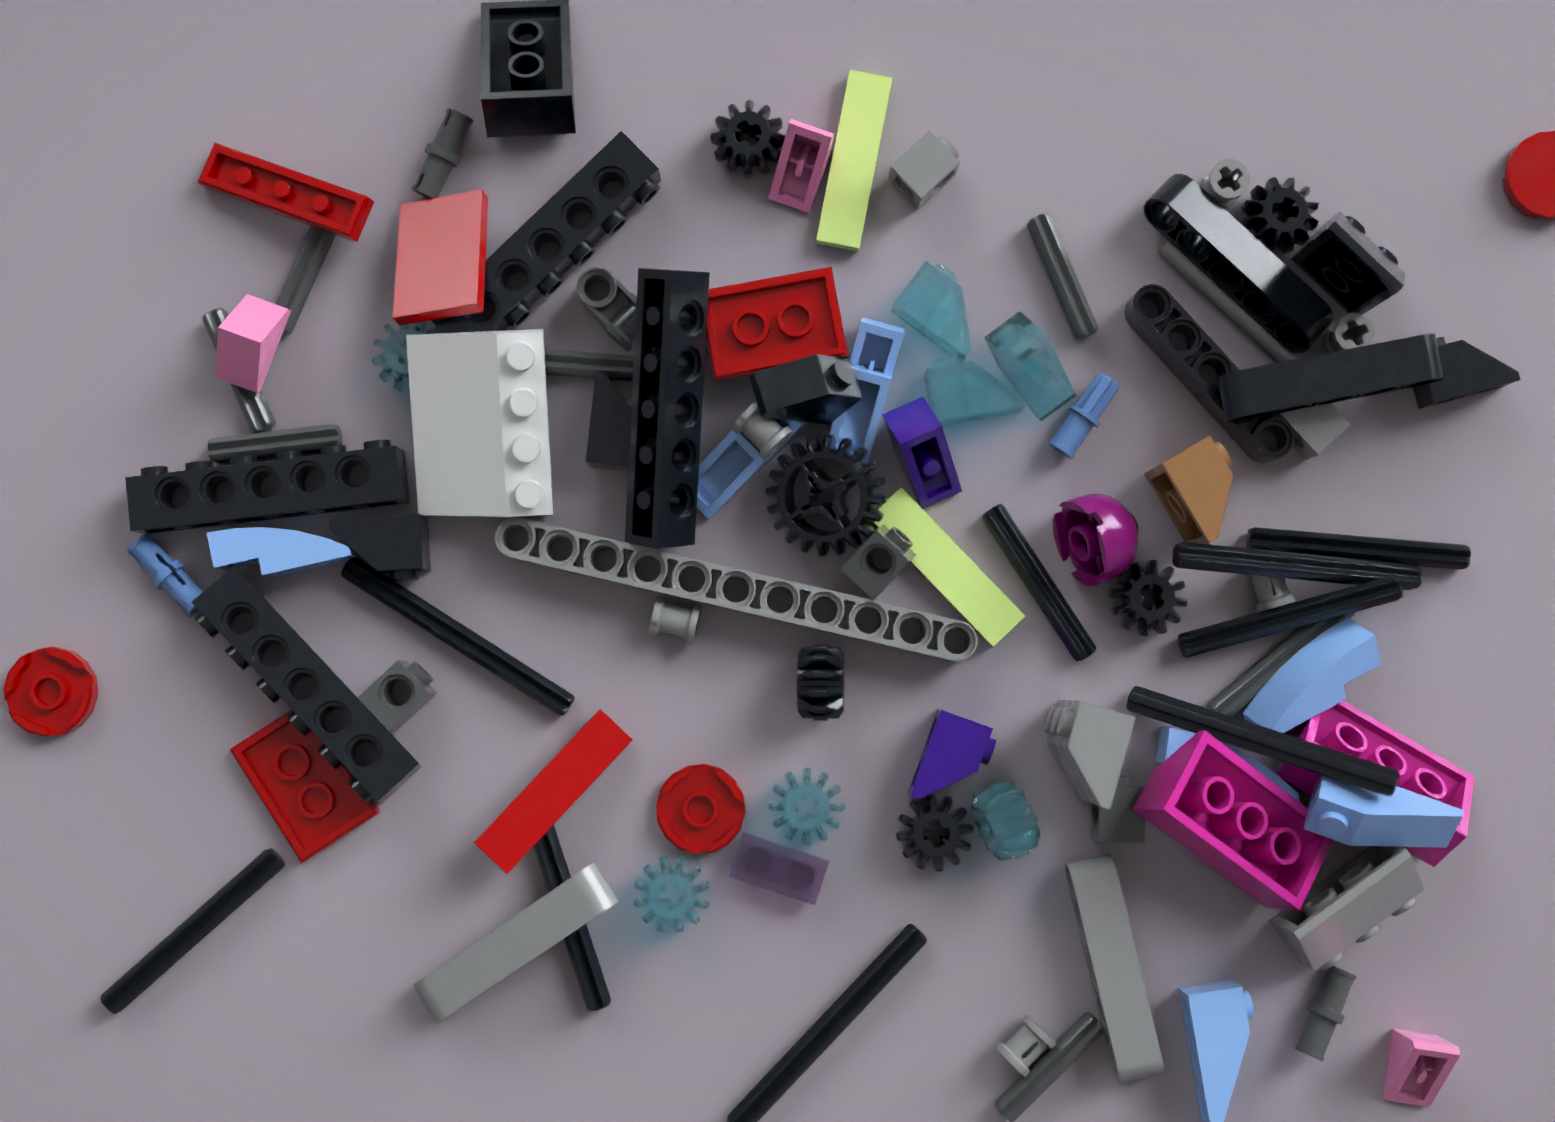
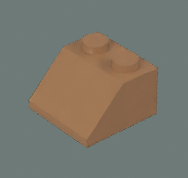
[1144,436,1234,544]

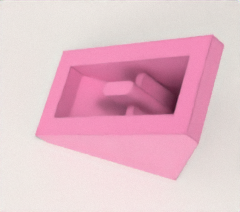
[768,119,834,213]
[215,294,291,394]
[1383,1028,1460,1107]

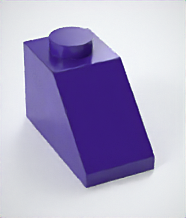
[882,397,962,509]
[908,709,996,799]

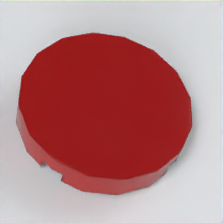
[1503,131,1555,221]
[3,647,98,737]
[656,764,746,854]

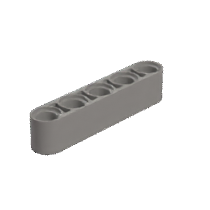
[1065,853,1164,1083]
[414,863,619,1023]

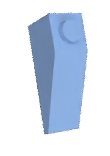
[1304,774,1464,848]
[1178,979,1254,1122]

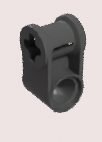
[577,267,637,352]

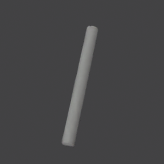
[1158,241,1301,362]

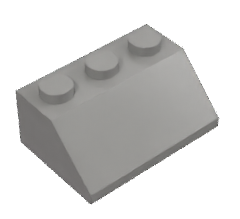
[1044,700,1136,809]
[1269,846,1424,971]

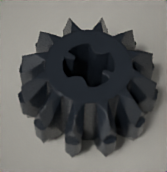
[711,100,785,179]
[1241,177,1319,254]
[1109,560,1187,636]
[797,645,845,721]
[896,793,974,872]

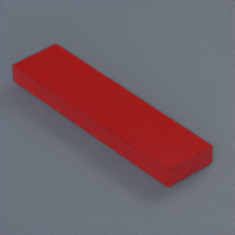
[197,143,374,242]
[473,709,633,874]

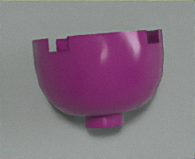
[1053,494,1139,586]

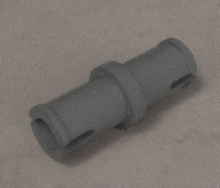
[411,108,474,199]
[1295,966,1357,1061]

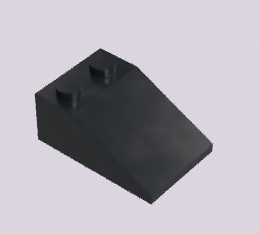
[481,0,576,138]
[1291,211,1405,315]

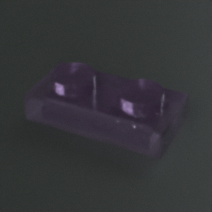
[729,832,829,905]

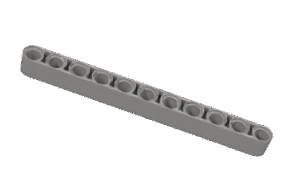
[495,517,978,661]

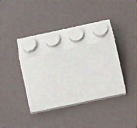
[406,329,553,517]

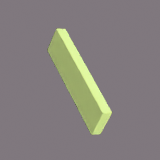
[816,70,893,252]
[870,487,1025,647]

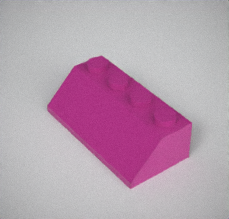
[1276,701,1475,867]
[1133,730,1334,911]

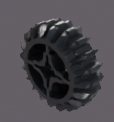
[765,434,888,556]

